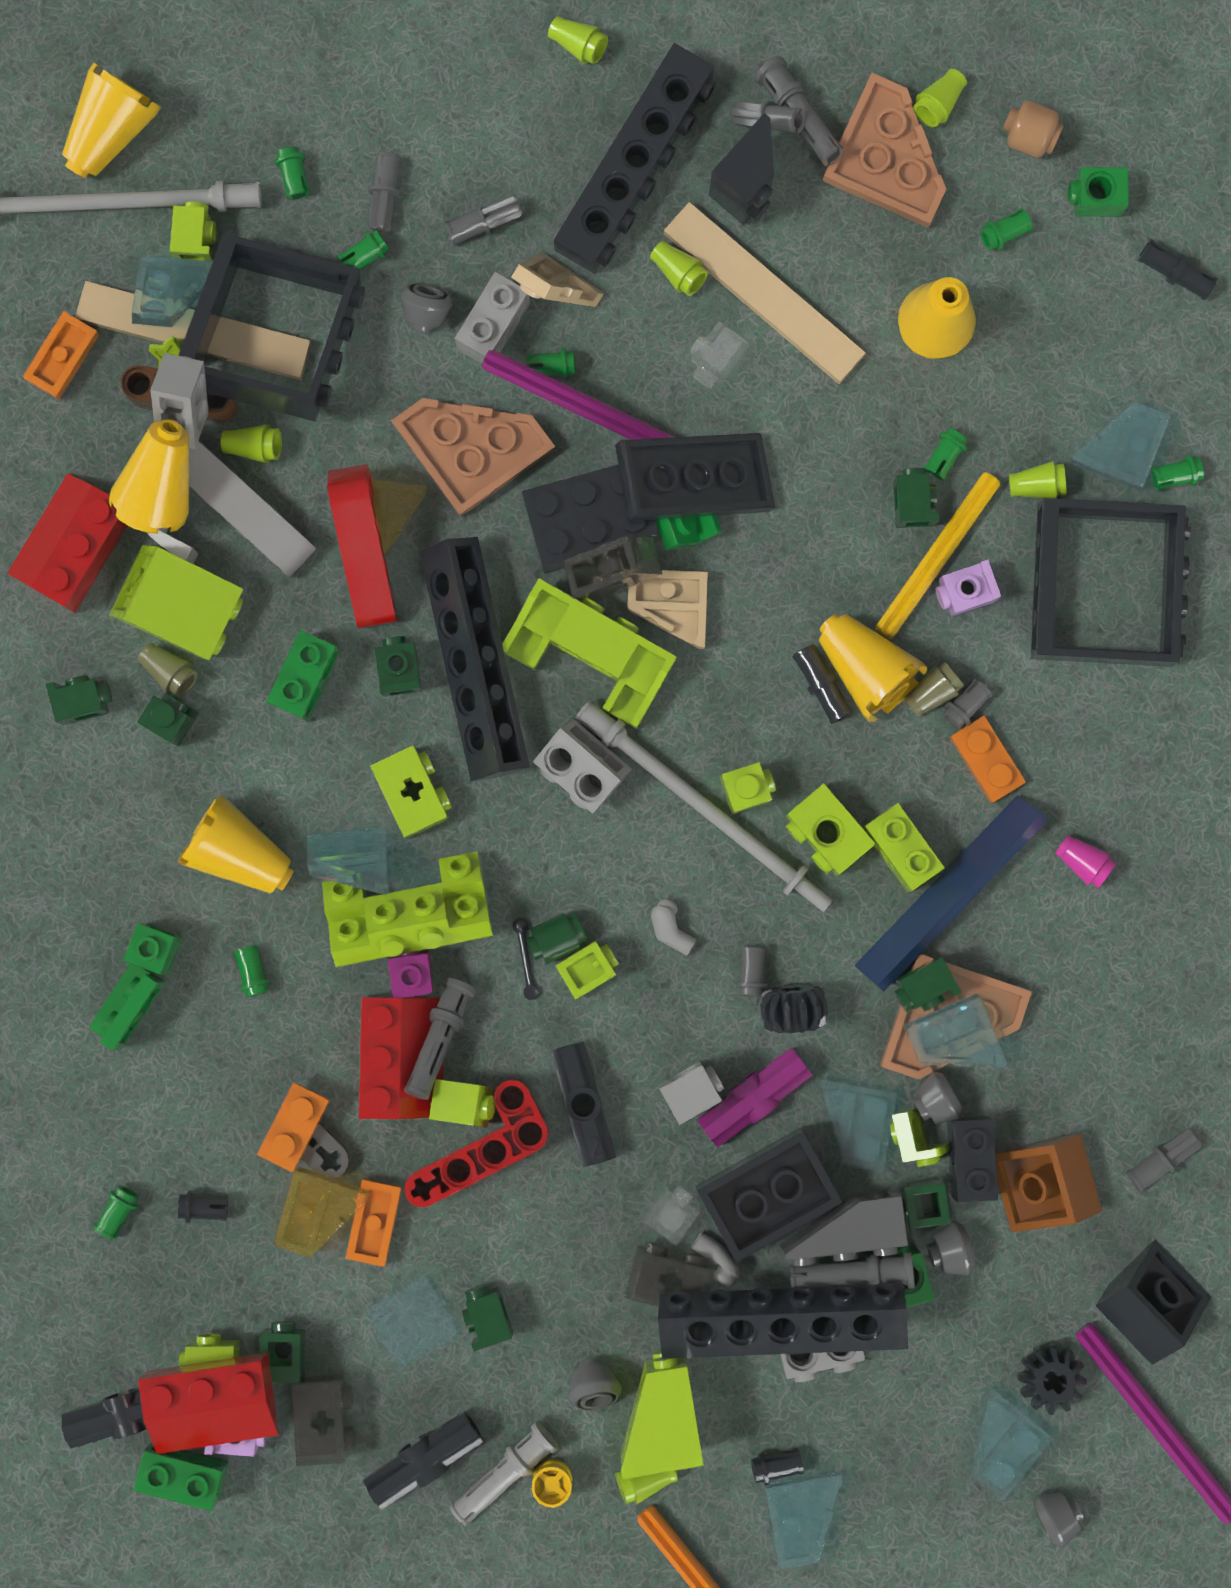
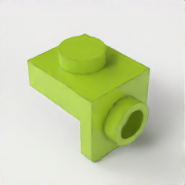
[555,941,619,1000]
[890,1107,951,1167]

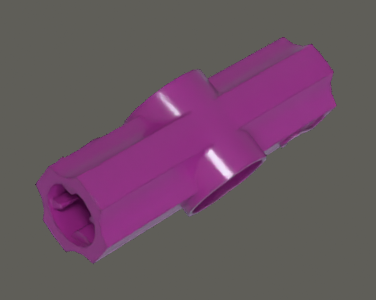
[696,1048,812,1148]

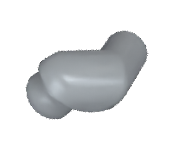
[651,899,696,956]
[691,1232,740,1287]

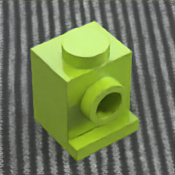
[170,201,216,264]

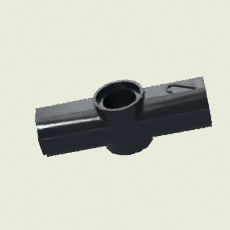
[551,1041,616,1167]
[61,1388,147,1449]
[363,1411,484,1510]

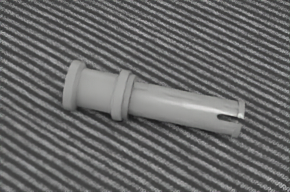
[450,1421,559,1526]

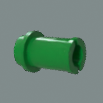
[275,146,311,200]
[980,208,1033,251]
[338,230,389,270]
[527,348,576,380]
[923,428,968,481]
[1151,455,1204,492]
[233,945,271,998]
[93,1185,139,1240]

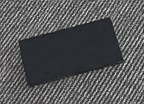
[615,433,775,521]

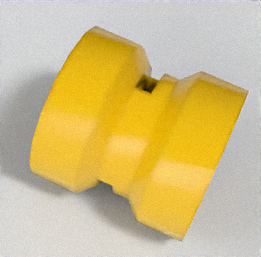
[531,1459,572,1508]

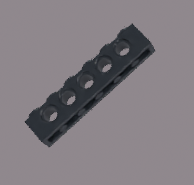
[554,43,716,274]
[419,537,530,782]
[658,1283,908,1359]

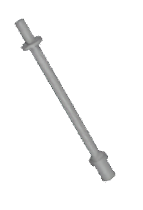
[0,180,262,214]
[574,699,833,912]

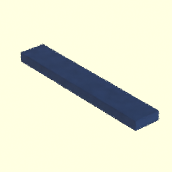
[854,795,1048,992]

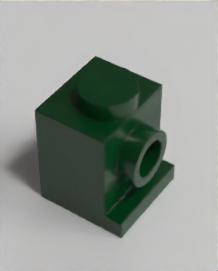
[893,468,939,528]
[374,636,422,697]
[46,675,112,725]
[137,693,199,747]
[894,957,962,1012]
[902,1178,951,1229]
[462,1284,514,1352]
[260,1321,305,1383]

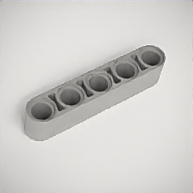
[189,441,316,578]

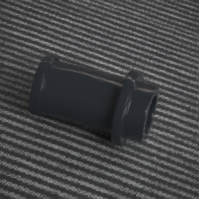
[178,1190,229,1223]
[751,1448,804,1486]

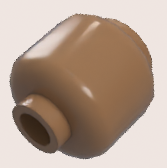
[1003,99,1064,159]

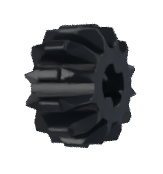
[760,984,828,1034]
[1017,1343,1087,1415]

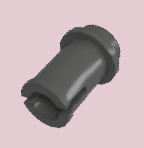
[942,679,993,729]
[737,947,768,997]

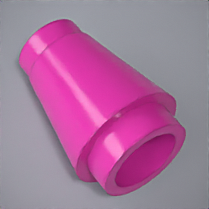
[1055,834,1117,889]

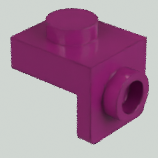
[388,950,433,998]

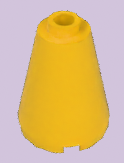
[62,62,161,178]
[898,277,976,359]
[109,419,189,534]
[819,614,927,722]
[178,794,294,894]

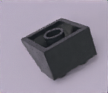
[709,113,774,226]
[1096,1240,1211,1365]

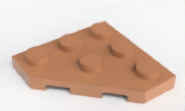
[823,73,946,228]
[391,398,555,518]
[880,954,1032,1079]

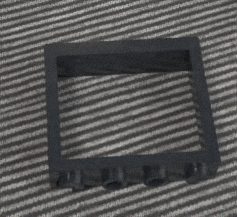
[178,233,365,422]
[1030,498,1191,667]

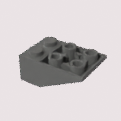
[780,1189,908,1266]

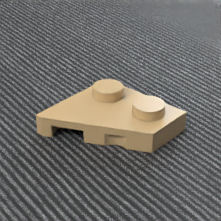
[511,252,604,307]
[628,569,708,649]

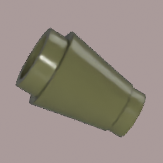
[138,643,198,697]
[904,662,964,717]

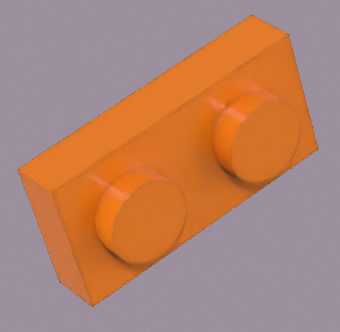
[23,311,100,400]
[949,716,1026,803]
[257,1082,331,1173]
[345,1178,403,1267]

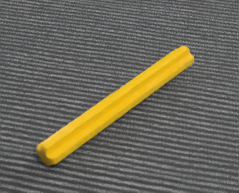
[876,472,1000,639]

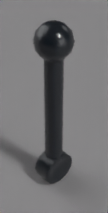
[512,918,539,1000]

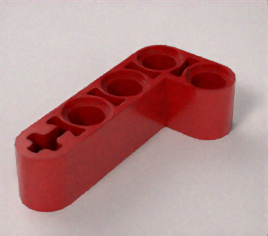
[327,464,397,629]
[404,1078,549,1208]

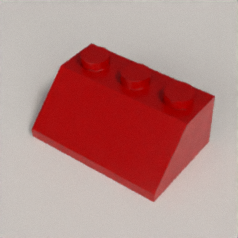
[7,473,128,613]
[359,997,444,1119]
[138,1353,279,1454]

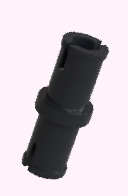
[1137,239,1218,300]
[792,644,853,725]

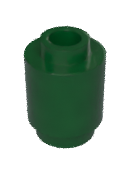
[526,912,588,965]

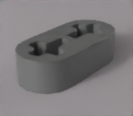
[302,1122,350,1179]

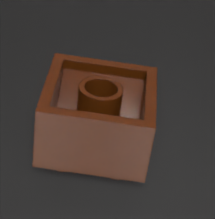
[996,1133,1102,1232]

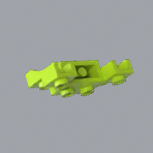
[502,578,677,729]
[322,851,493,967]

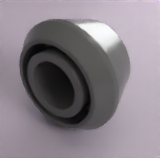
[400,283,453,332]
[913,1072,964,1124]
[927,1221,975,1275]
[568,1359,622,1411]
[1033,1492,1085,1548]

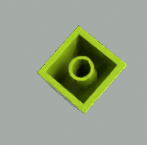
[109,545,243,660]
[621,1350,704,1480]

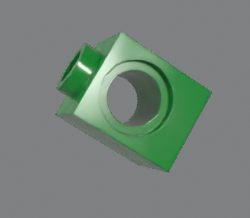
[1068,167,1129,217]
[123,923,183,975]

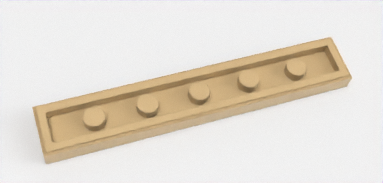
[664,202,866,384]
[75,281,312,381]

